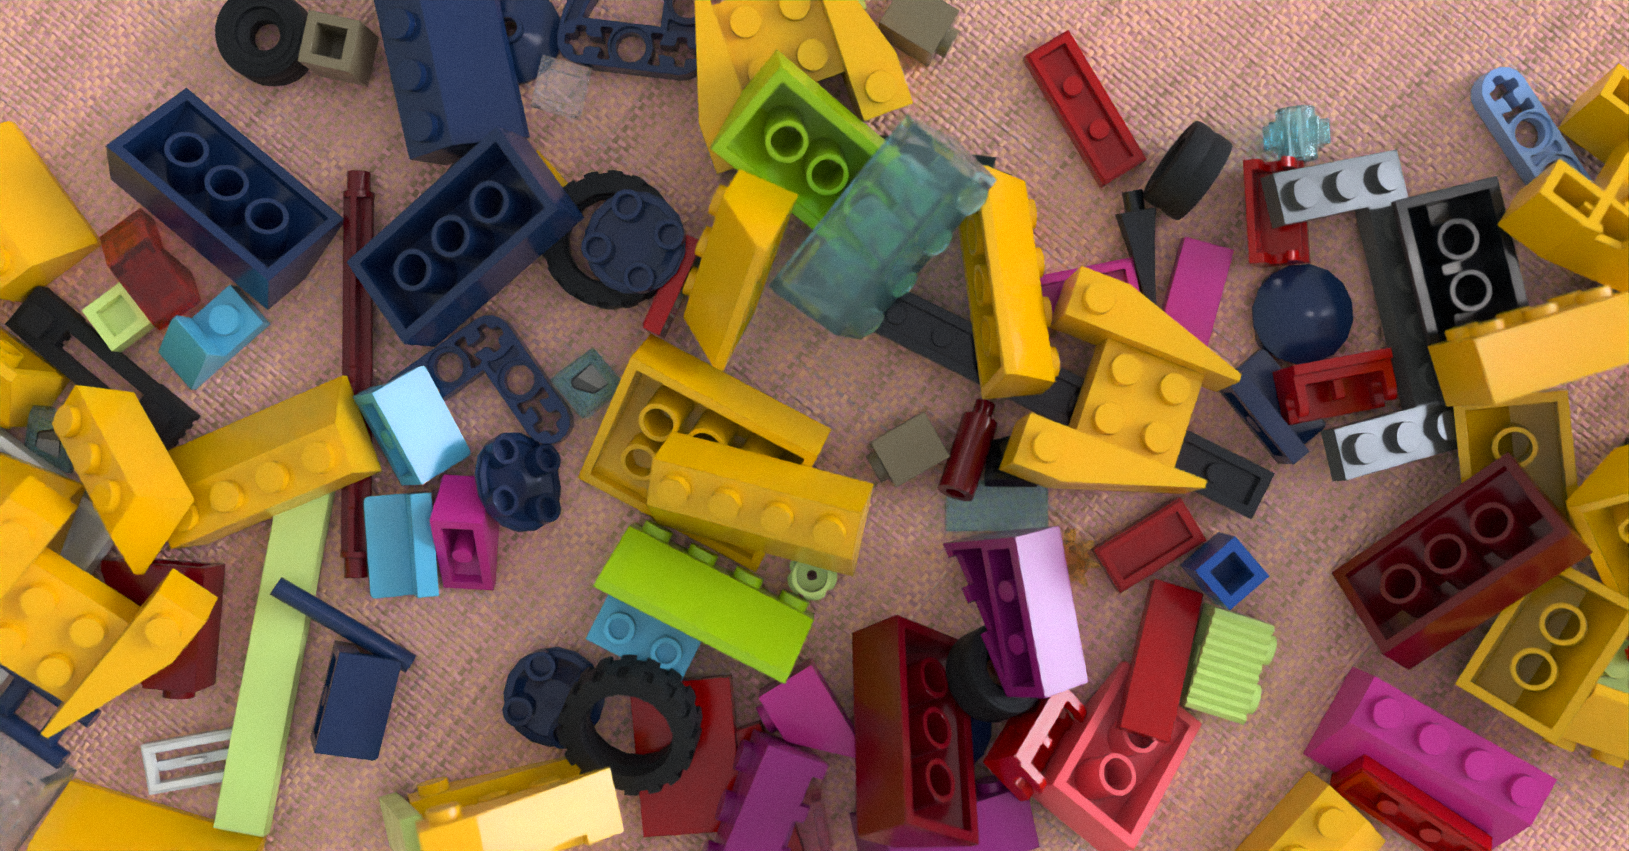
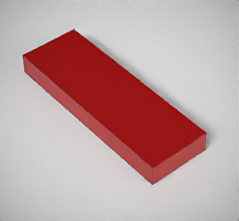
[1023,30,1147,189]
[1115,579,1204,744]
[1330,754,1493,851]

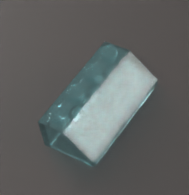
[768,115,998,340]

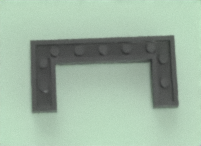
[1260,149,1458,481]

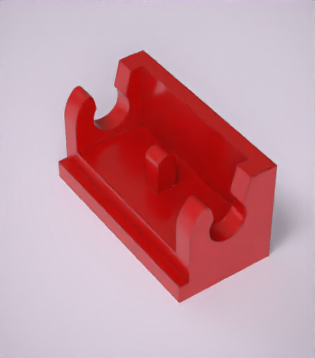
[1243,156,1311,268]
[1272,347,1397,425]
[983,690,1088,801]

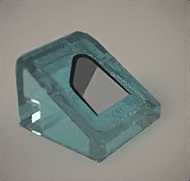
[550,348,621,419]
[24,405,74,474]

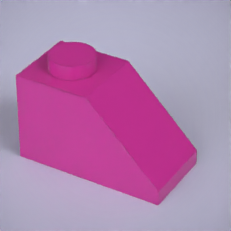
[429,475,499,591]
[756,657,855,758]

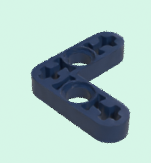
[387,315,574,444]

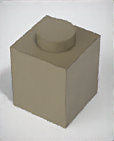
[878,0,960,67]
[298,10,379,87]
[866,412,950,488]

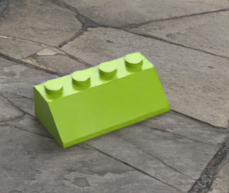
[711,50,941,275]
[593,519,814,684]

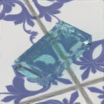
[945,480,1048,531]

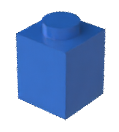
[1180,532,1269,610]

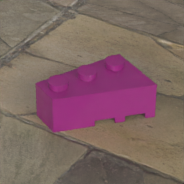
[943,526,1089,698]
[702,729,829,851]
[849,775,1040,851]

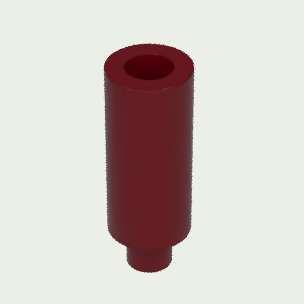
[938,399,998,501]

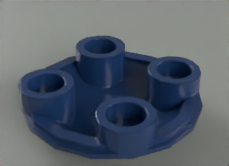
[581,189,686,294]
[1252,264,1353,365]
[474,433,561,532]
[502,647,605,749]

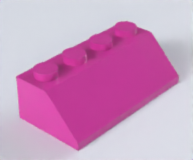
[1303,666,1557,849]

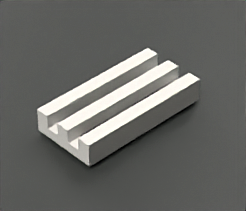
[140,727,233,795]

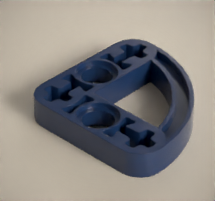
[557,0,713,81]

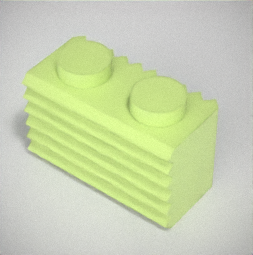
[1179,603,1277,725]

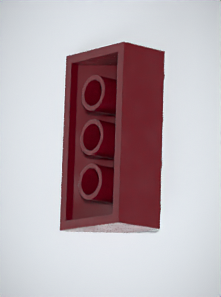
[1332,452,1593,670]
[852,615,979,848]

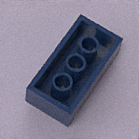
[347,126,585,347]

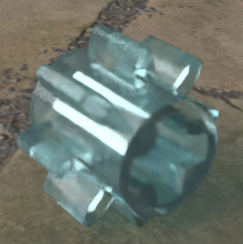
[1263,105,1331,163]

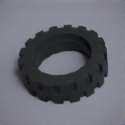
[543,170,665,310]
[558,655,703,796]

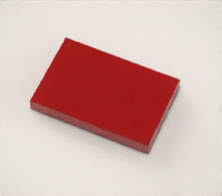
[630,674,739,837]

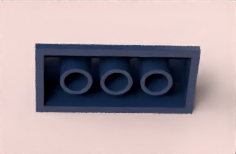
[374,0,530,165]
[106,88,344,310]

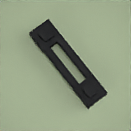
[5,286,201,451]

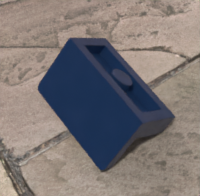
[1219,349,1326,465]
[310,640,401,761]

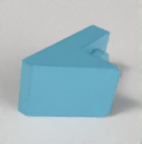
[158,285,270,390]

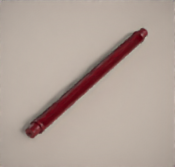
[340,170,375,578]

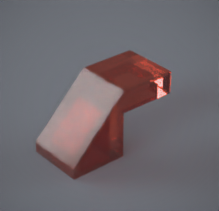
[99,208,202,331]

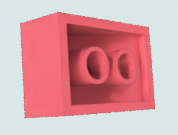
[1032,661,1202,851]

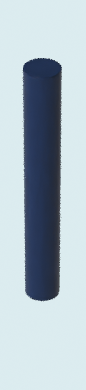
[270,577,416,673]

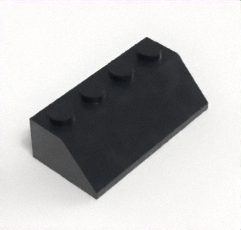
[1391,176,1529,405]

